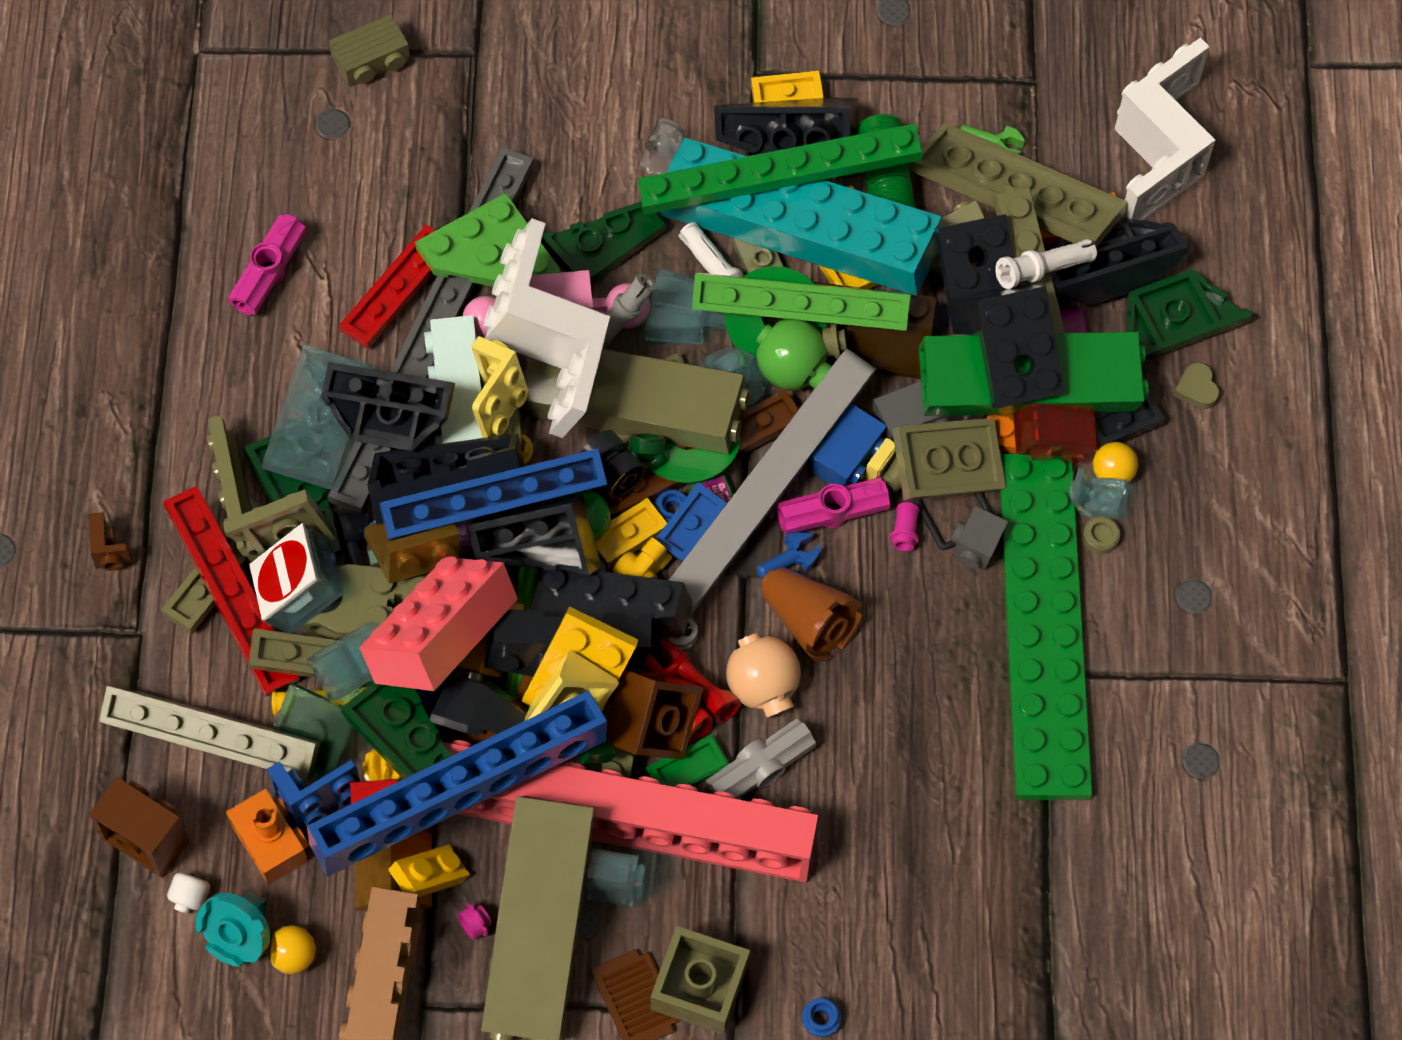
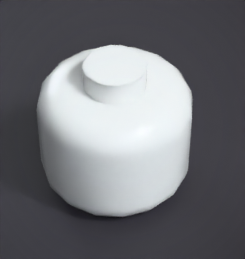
[167,872,210,914]

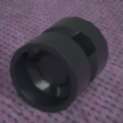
[580,429,646,499]

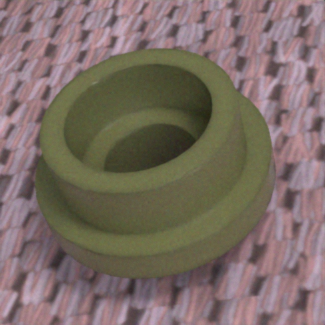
[822,323,847,359]

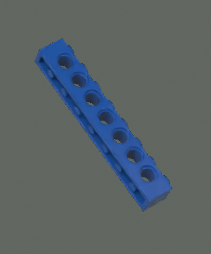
[307,690,607,877]

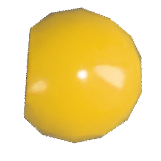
[1092,442,1139,484]
[270,925,316,975]

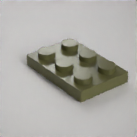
[892,418,1006,500]

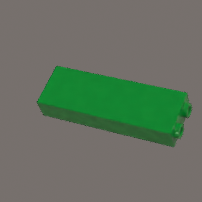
[919,332,1148,416]

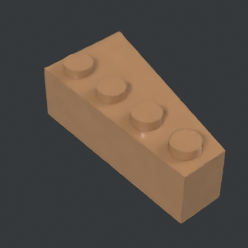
[339,887,423,1040]

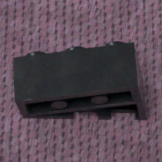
[467,495,601,575]

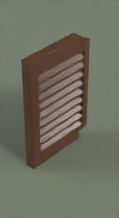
[590,949,681,1040]

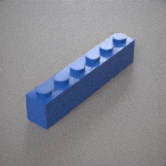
[379,448,607,540]

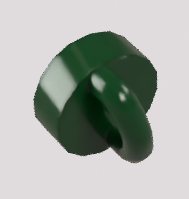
[629,433,665,469]

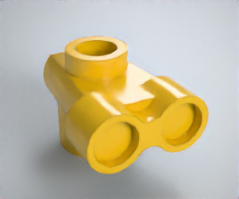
[613,537,672,579]

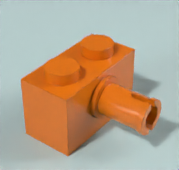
[226,788,309,885]

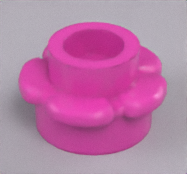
[457,903,491,940]

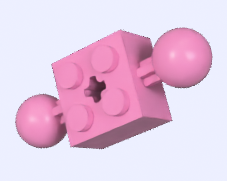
[463,270,650,339]

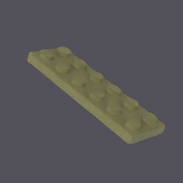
[909,122,1127,248]

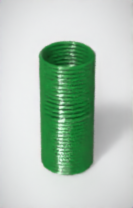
[857,114,916,208]

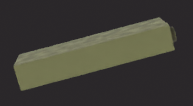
[520,349,751,454]
[481,796,596,1040]

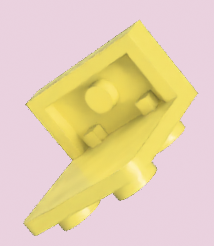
[471,336,528,438]

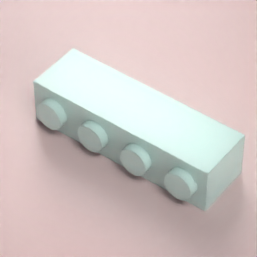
[424,315,483,444]

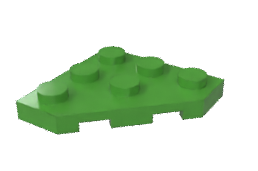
[415,193,561,287]

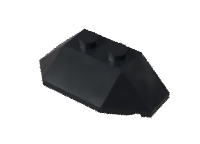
[1050,219,1189,306]
[321,362,456,452]

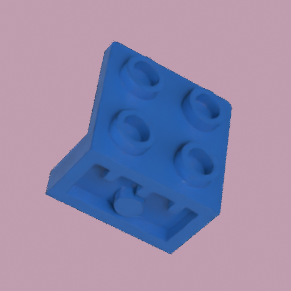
[267,760,360,829]

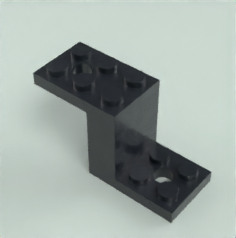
[934,214,1065,409]

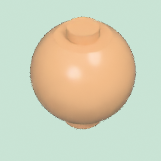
[726,633,801,718]

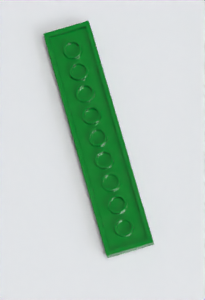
[1000,454,1092,800]

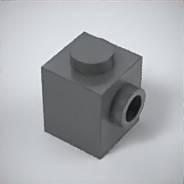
[951,506,1008,571]

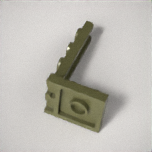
[207,416,336,563]

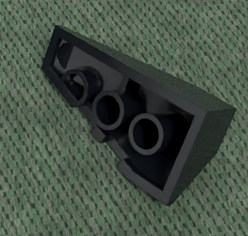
[714,98,859,175]
[429,667,582,764]

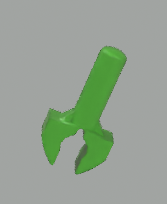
[960,125,1025,155]

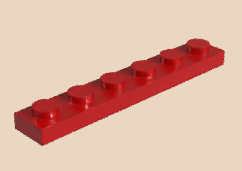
[163,486,300,697]

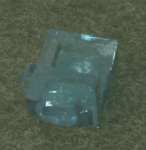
[1069,468,1130,518]

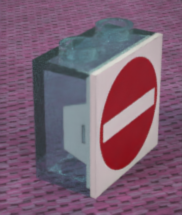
[249,523,344,634]

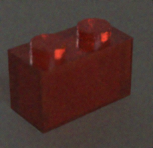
[1013,403,1097,463]

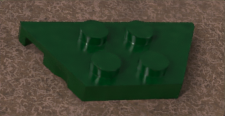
[1126,269,1253,361]

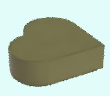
[1173,363,1219,409]

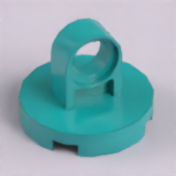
[195,891,270,967]

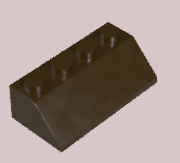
[812,281,936,379]

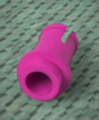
[890,502,920,552]

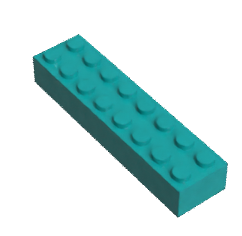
[661,137,943,296]

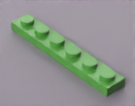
[692,272,910,331]

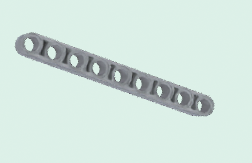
[669,348,876,616]

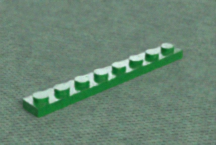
[638,123,923,215]

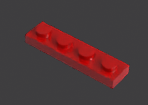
[339,225,436,350]

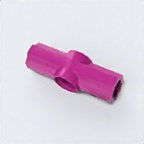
[228,214,307,316]
[776,477,890,535]

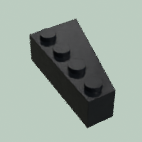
[367,433,525,525]

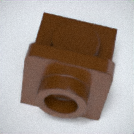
[88,512,132,571]

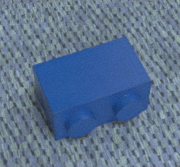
[809,404,887,486]

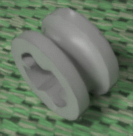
[664,616,697,652]

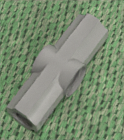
[706,719,816,800]

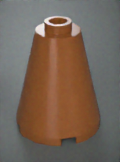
[761,567,862,662]

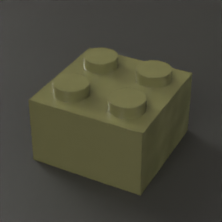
[650,926,750,1035]

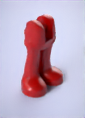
[642,638,742,746]

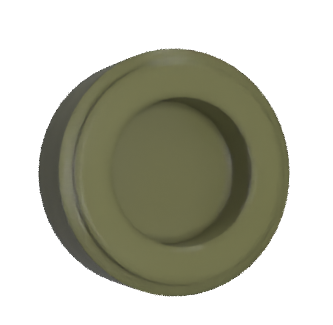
[1082,516,1120,555]

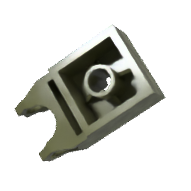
[303,564,429,644]

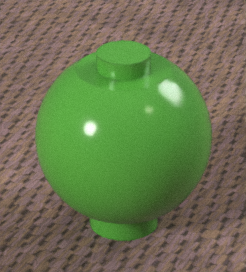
[756,319,832,390]

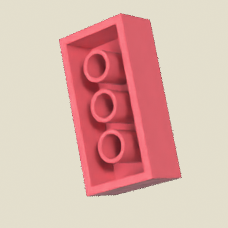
[360,557,518,691]

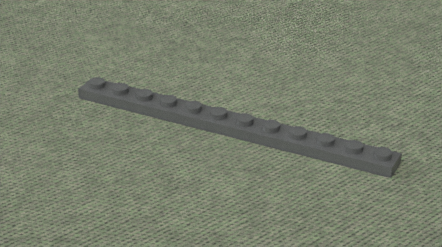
[328,147,534,512]

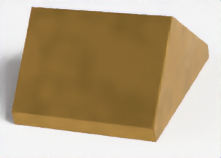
[355,831,432,911]

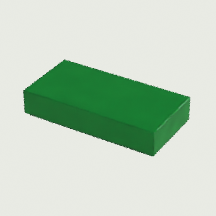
[646,734,729,787]

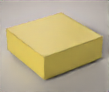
[864,438,896,481]

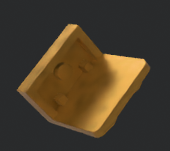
[364,523,460,584]

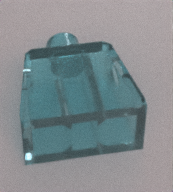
[645,268,726,345]

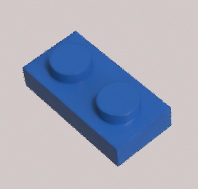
[656,482,727,562]

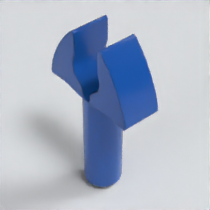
[757,533,821,579]

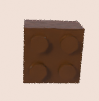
[606,669,704,760]
[89,777,189,878]

